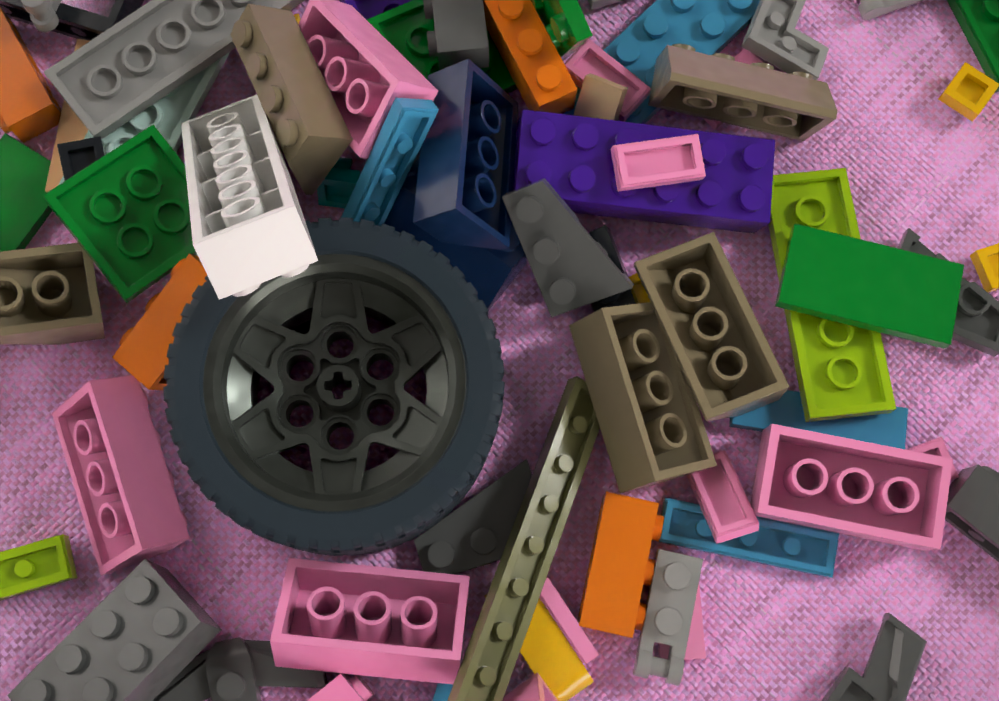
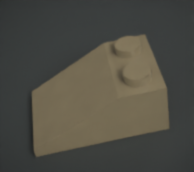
[0,243,105,345]

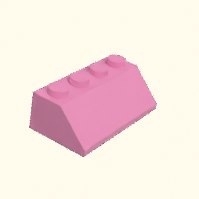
[52,375,190,576]

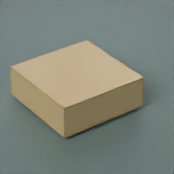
[574,73,628,121]

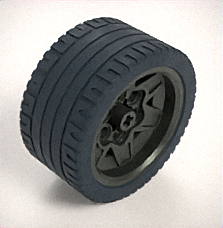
[163,217,505,556]

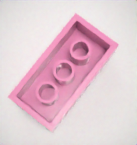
[298,0,438,159]
[750,424,953,551]
[270,558,470,685]

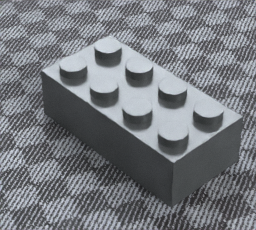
[7,559,222,701]

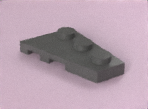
[502,178,634,318]
[898,228,999,357]
[414,459,532,574]

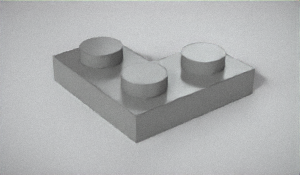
[741,0,829,80]

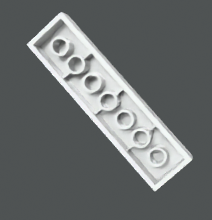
[181,94,318,300]

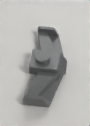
[822,613,927,701]
[153,637,328,701]

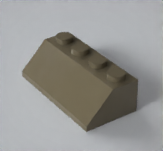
[230,3,353,195]
[648,44,837,141]
[634,232,789,422]
[569,302,717,493]

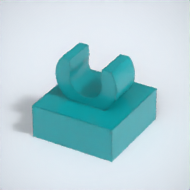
[317,157,361,209]

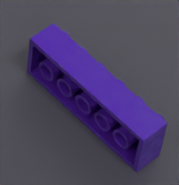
[513,109,775,233]

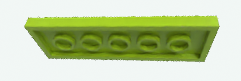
[768,168,896,422]

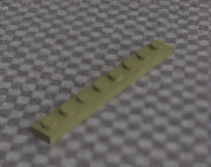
[447,376,600,701]

